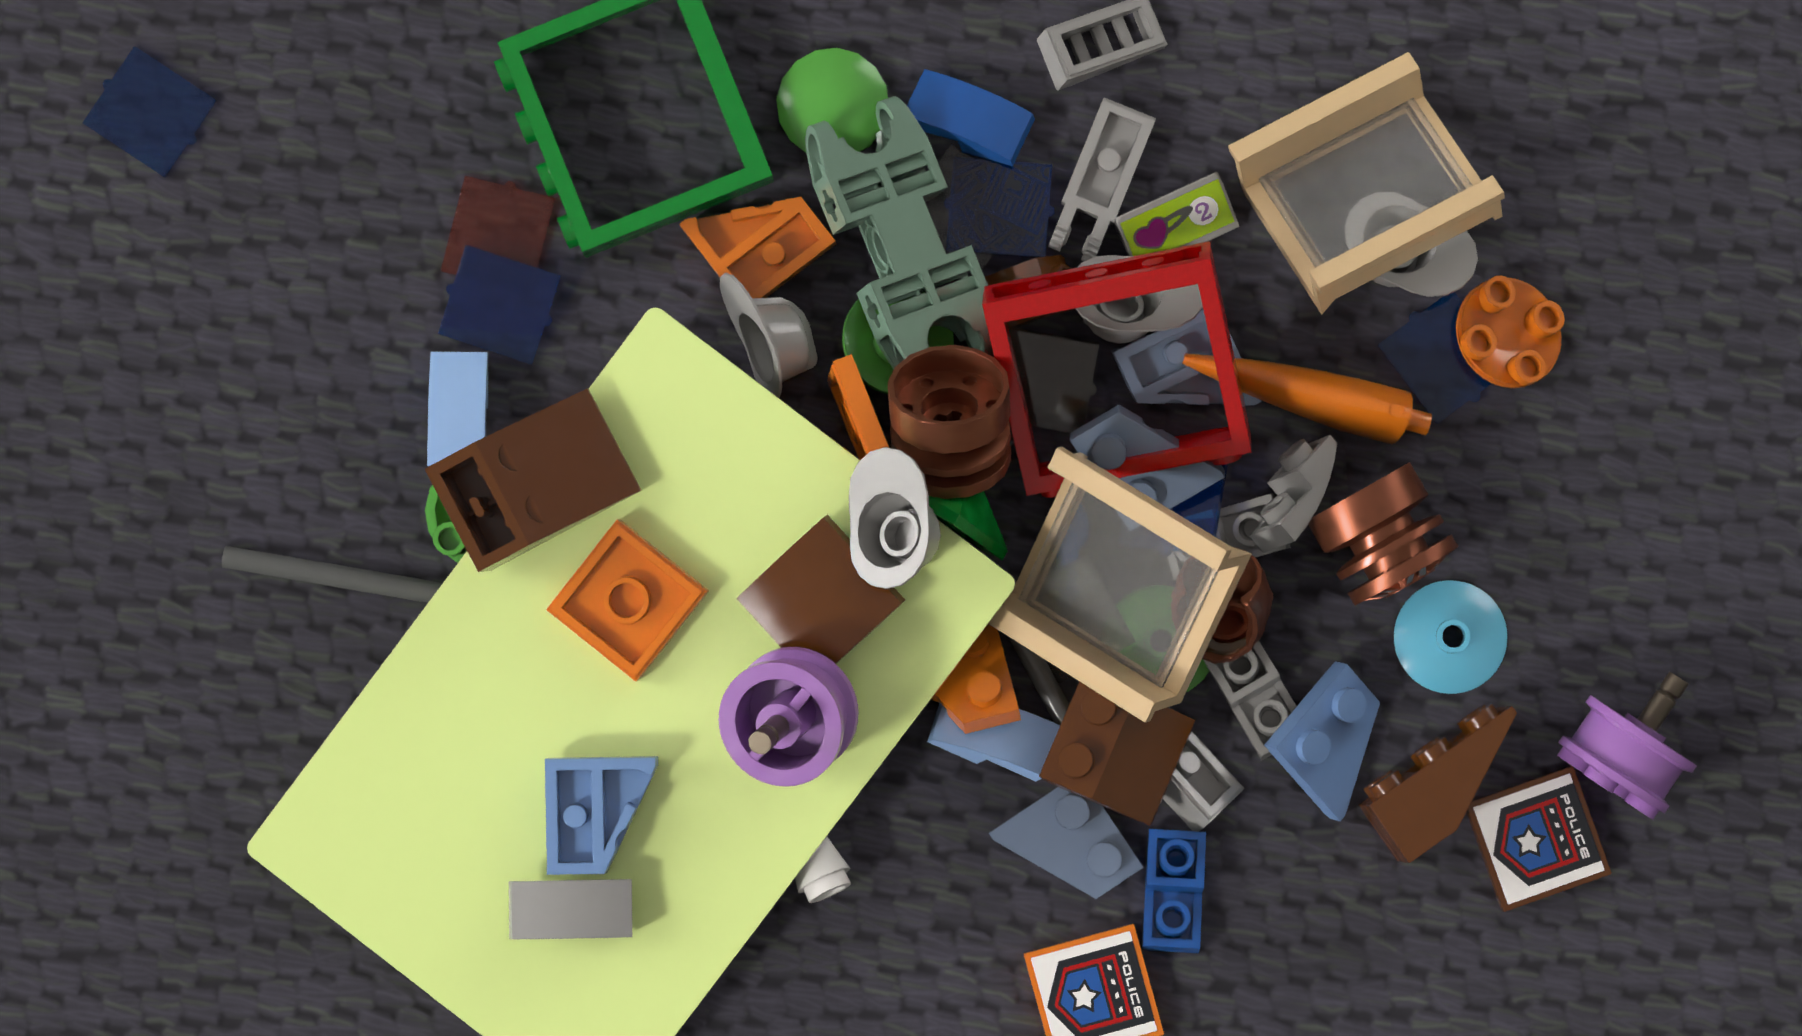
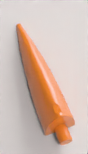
[1182,353,1432,444]

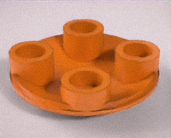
[1456,275,1565,388]

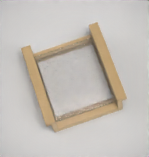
[1228,52,1505,315]
[988,447,1252,723]

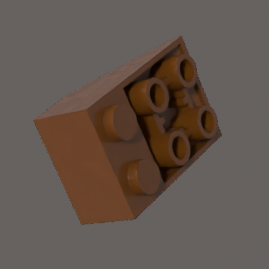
[425,388,642,572]
[1358,704,1517,863]

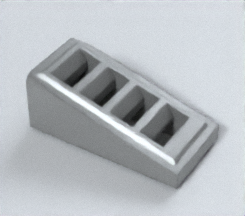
[1037,0,1168,91]

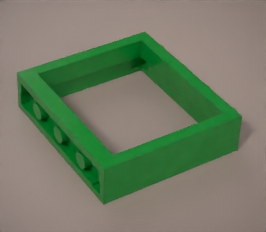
[494,0,774,258]

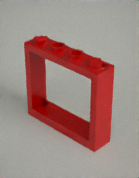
[982,241,1252,498]

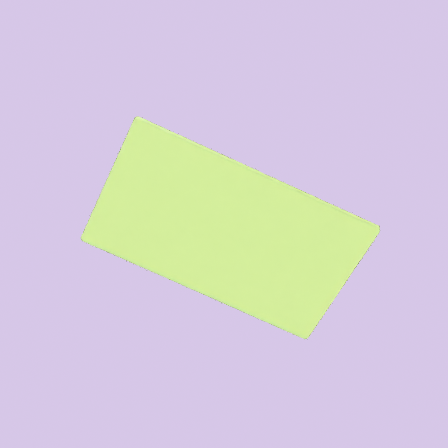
[247,308,1015,1036]

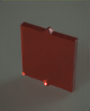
[441,176,555,294]

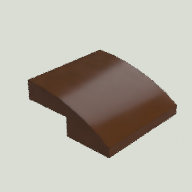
[736,514,905,664]

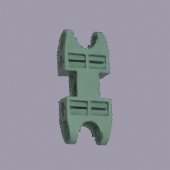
[805,96,994,369]

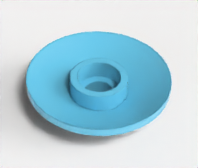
[1394,580,1507,694]

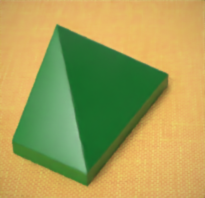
[928,491,1008,561]

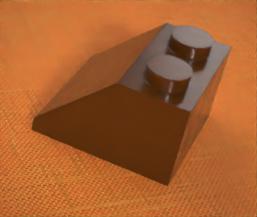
[1039,681,1196,826]

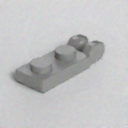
[1048,98,1156,262]

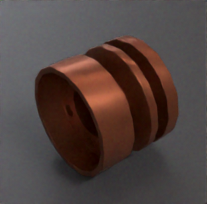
[888,345,1011,499]
[1308,462,1458,606]

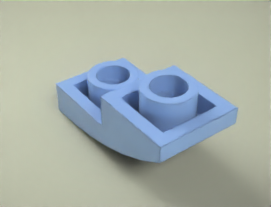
[427,352,488,466]
[927,703,1060,782]

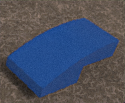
[907,69,1035,166]
[1142,829,1206,953]

